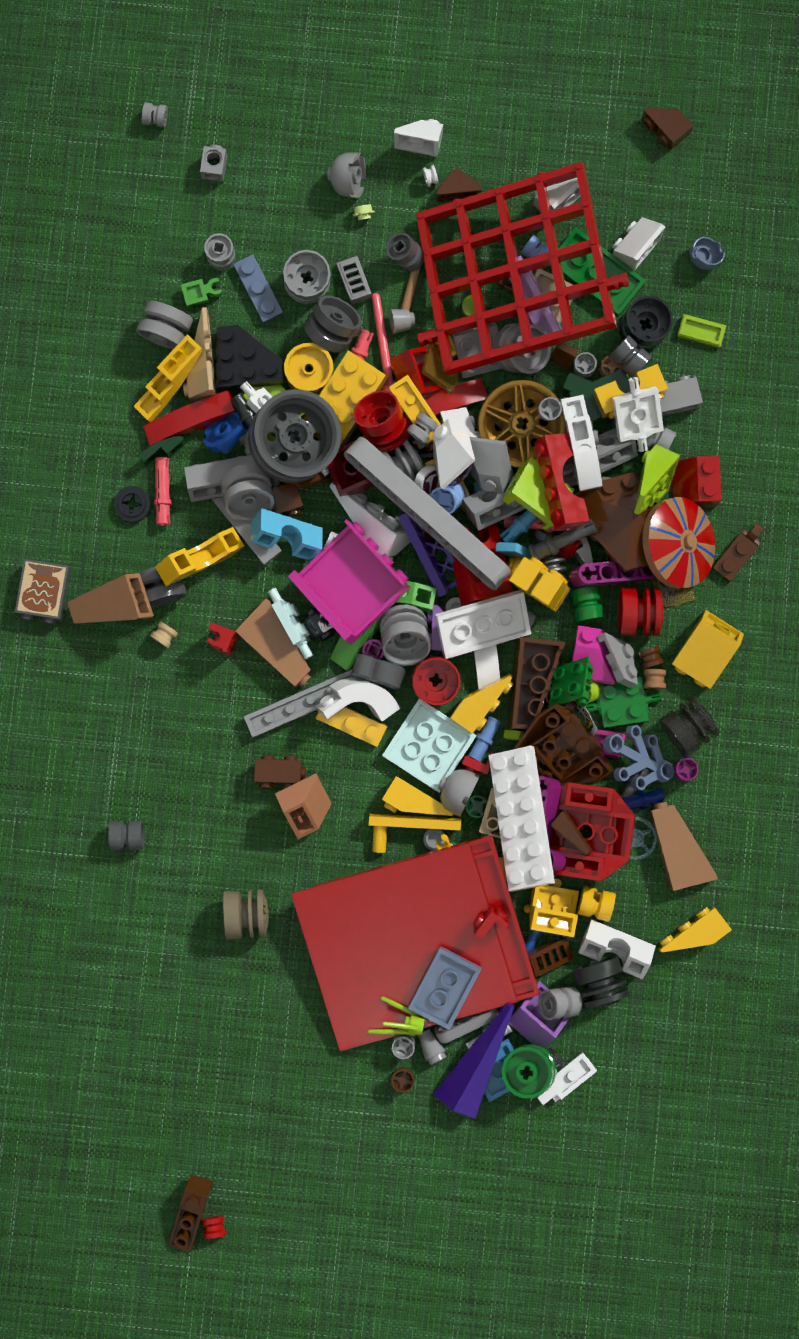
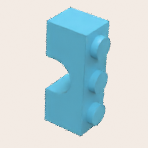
[251,508,322,561]

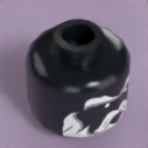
[304,607,337,642]

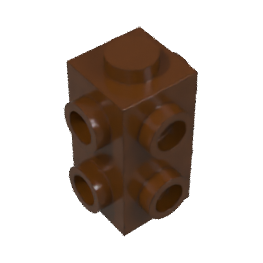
[254,755,306,789]

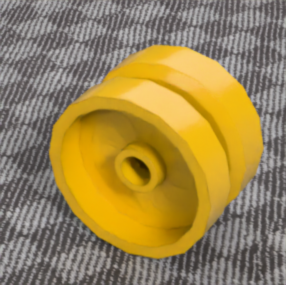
[284,343,334,395]

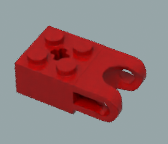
[452,524,512,607]

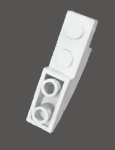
[560,395,602,491]

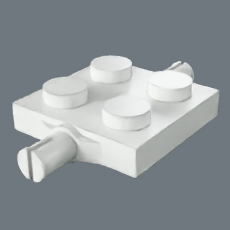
[612,377,664,452]

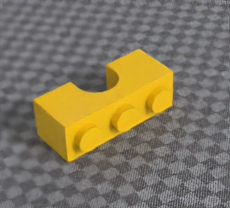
[593,364,668,419]

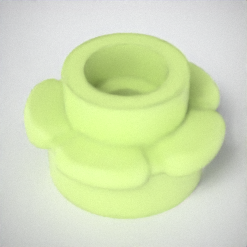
[353,204,375,220]

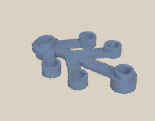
[603,725,675,791]

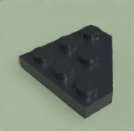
[216,325,284,391]

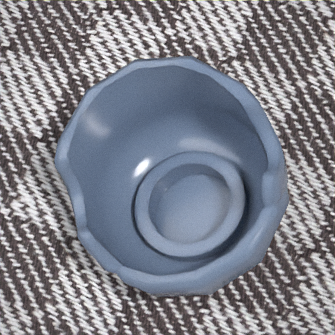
[689,237,726,270]

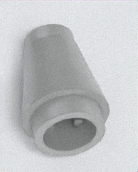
[418,1029,447,1066]

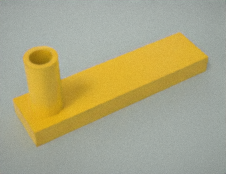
[369,813,461,853]

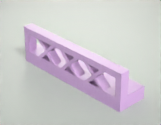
[509,255,562,334]

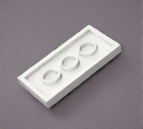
[435,590,531,659]

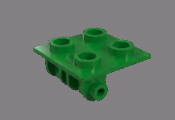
[548,657,594,707]

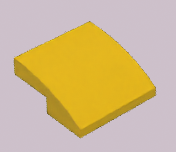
[529,885,579,937]

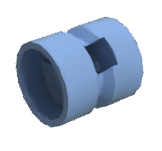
[430,480,466,514]

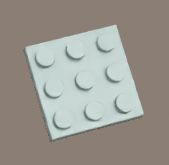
[382,698,477,793]

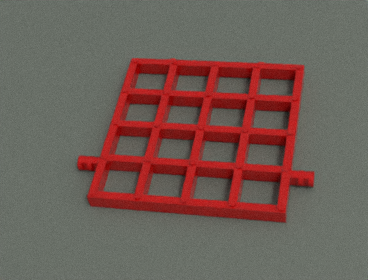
[416,162,630,376]

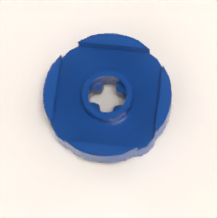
[203,412,247,454]

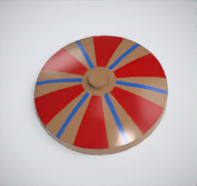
[642,497,715,589]

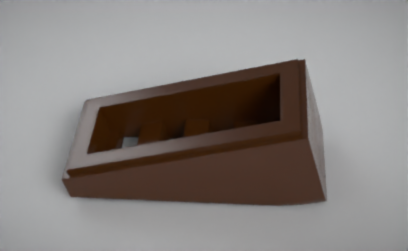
[551,811,593,855]
[527,936,574,977]

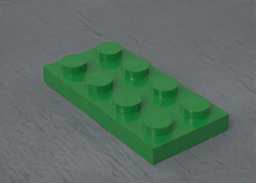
[550,227,646,317]

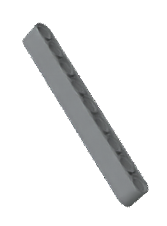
[344,437,511,590]

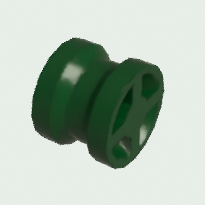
[465,795,487,819]

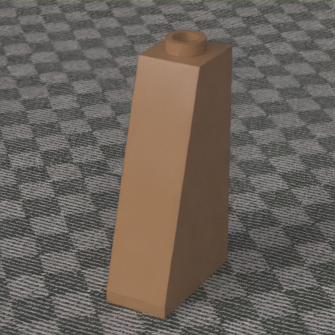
[67,573,154,623]
[235,598,311,688]
[649,802,718,891]

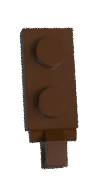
[712,524,764,583]

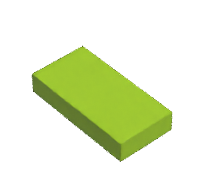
[677,314,726,349]

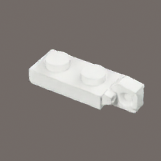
[537,1052,597,1105]

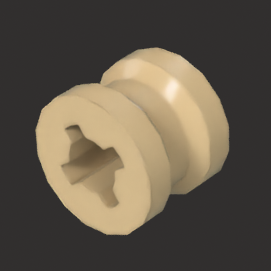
[150,621,178,648]

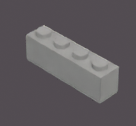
[611,376,703,428]
[184,455,280,502]

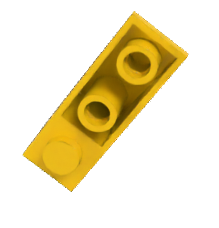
[450,674,513,734]
[658,907,732,952]

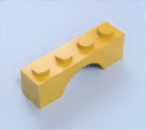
[155,527,244,586]

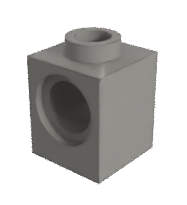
[200,145,228,182]

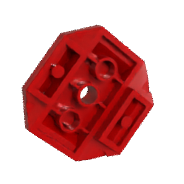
[549,782,636,881]

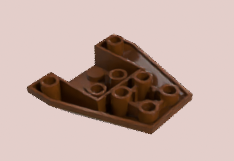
[512,703,613,799]

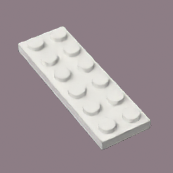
[489,745,555,892]

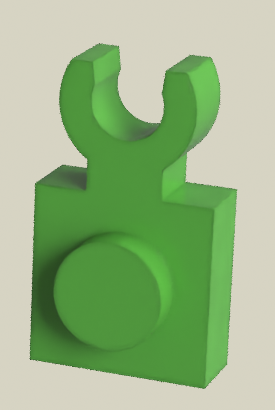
[181,278,223,308]

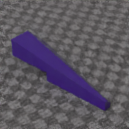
[434,1003,514,1119]

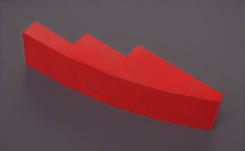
[402,378,488,425]
[143,390,236,446]

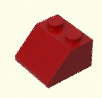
[390,345,451,396]
[672,456,722,506]

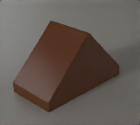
[437,166,482,202]

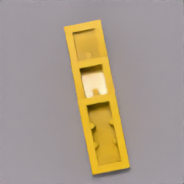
[134,334,203,422]

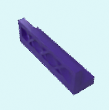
[398,511,457,597]

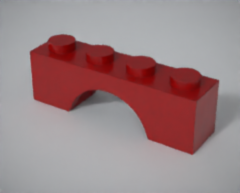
[534,433,589,530]

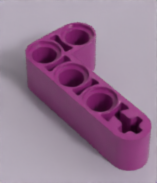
[569,561,655,587]
[539,776,566,872]

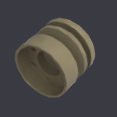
[223,889,269,939]

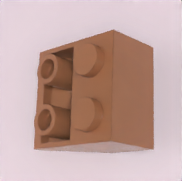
[275,774,332,839]

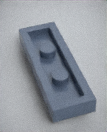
[233,254,283,324]

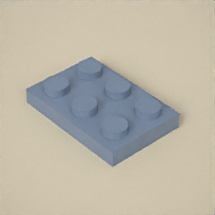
[408,946,482,1030]

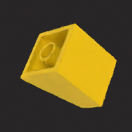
[672,610,744,689]

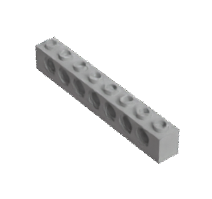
[463,428,638,531]

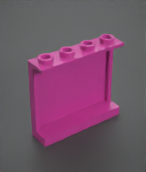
[288,519,411,644]

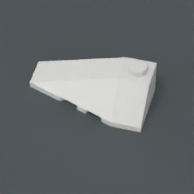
[329,483,411,557]

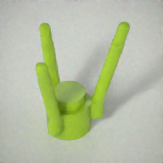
[368,996,425,1036]

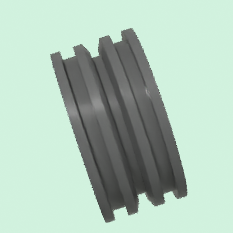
[248,389,341,483]

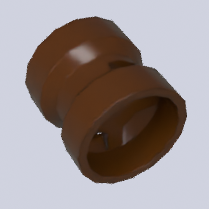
[391,1067,414,1093]

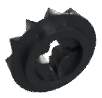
[114,486,151,522]

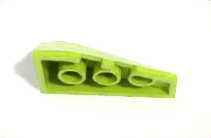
[634,444,680,515]

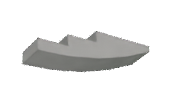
[211,496,282,566]

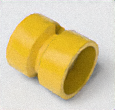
[577,886,616,922]

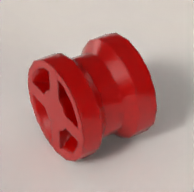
[201,1215,227,1239]

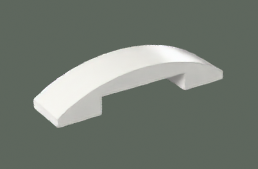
[474,645,502,695]

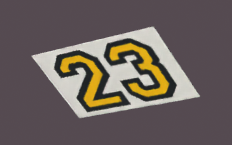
[573,701,598,736]

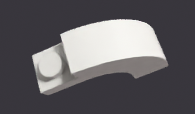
[315,678,400,721]

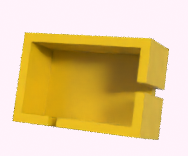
[509,557,571,612]

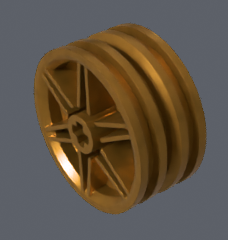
[477,380,565,468]

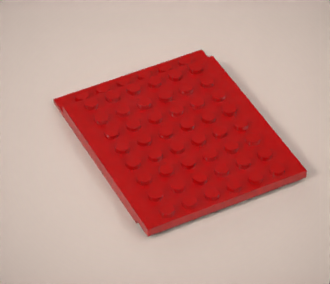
[291,834,540,1051]

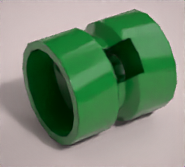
[570,586,604,623]

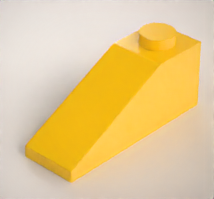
[382,776,453,817]

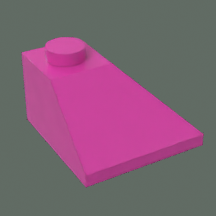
[571,625,615,685]

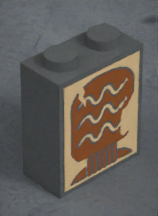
[15,559,72,625]

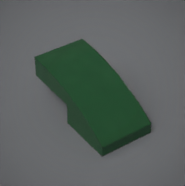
[138,436,186,466]

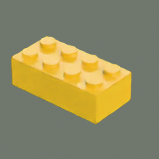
[304,350,389,448]

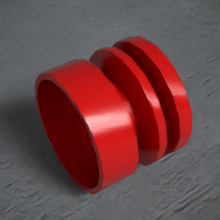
[353,390,410,452]
[618,588,664,636]
[411,656,460,705]

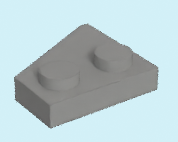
[598,632,638,688]

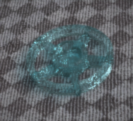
[630,817,657,860]

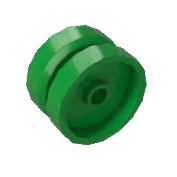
[501,1044,557,1099]

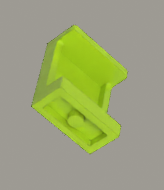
[502,457,574,530]

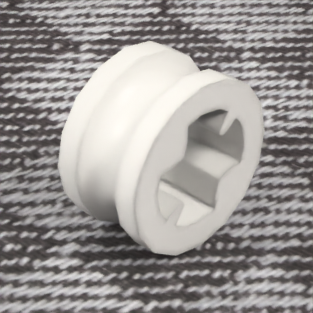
[423,165,439,187]

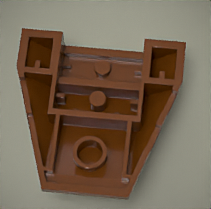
[576,472,657,573]

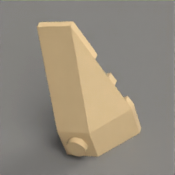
[183,307,217,403]

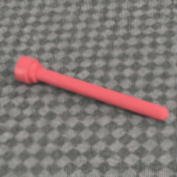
[371,293,396,392]

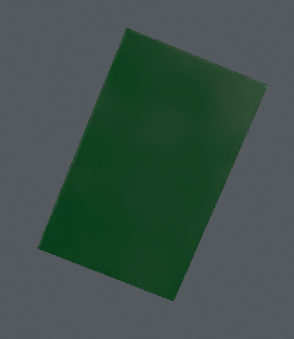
[569,369,630,421]

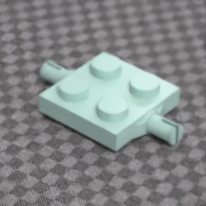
[268,588,313,660]

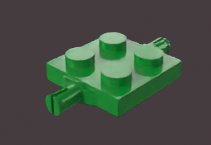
[585,677,661,729]

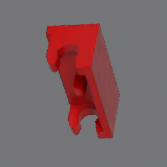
[207,622,238,657]

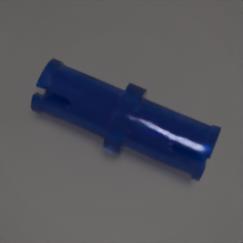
[622,789,665,810]

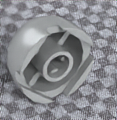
[327,152,366,198]
[438,770,479,817]

